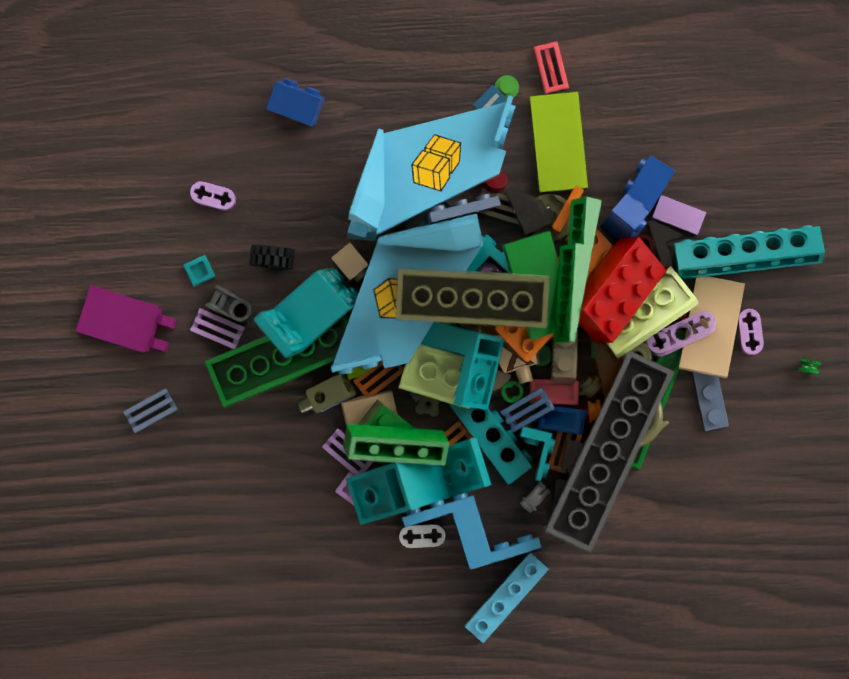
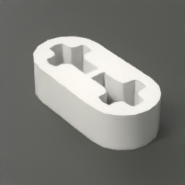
[399,525,446,548]

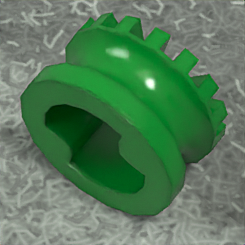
[797,359,821,375]
[501,381,523,403]

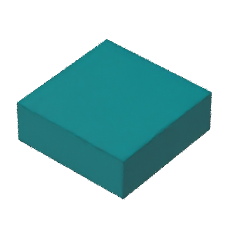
[183,255,216,287]

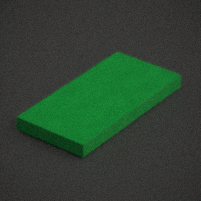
[502,231,559,340]

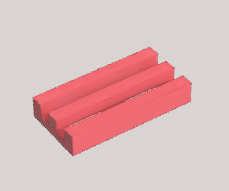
[533,41,569,95]

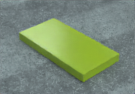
[530,92,588,193]

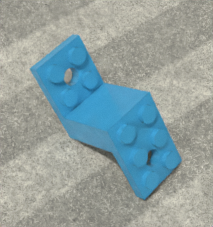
[402,492,541,570]

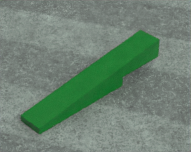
[554,197,602,344]

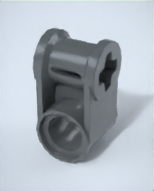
[205,284,254,323]

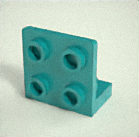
[519,427,555,482]

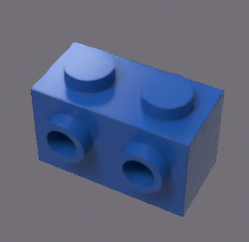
[266,78,325,126]
[622,155,675,214]
[600,194,649,241]

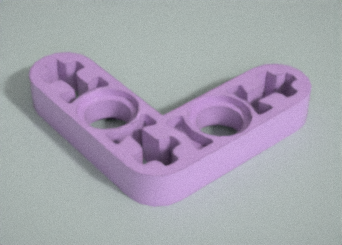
[646,311,716,356]

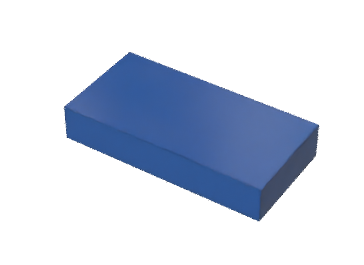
[537,405,586,435]

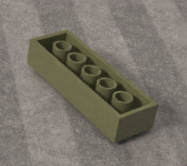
[396,267,549,328]

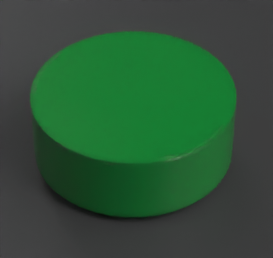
[534,343,552,367]

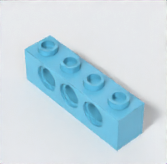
[464,552,549,643]

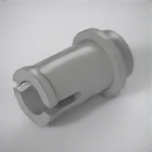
[520,482,551,513]

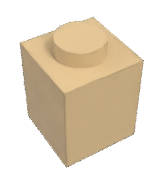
[331,243,369,282]

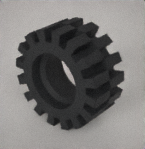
[249,245,295,270]

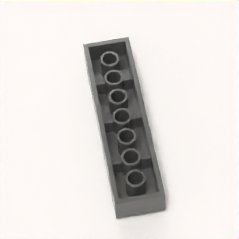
[544,351,674,553]

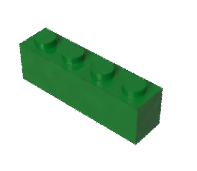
[343,424,449,465]

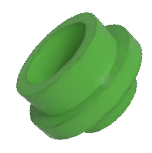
[495,75,519,99]

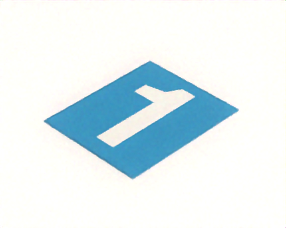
[473,84,507,109]

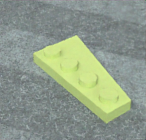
[606,266,699,359]

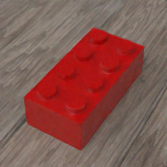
[578,237,667,343]

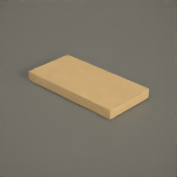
[679,276,745,379]

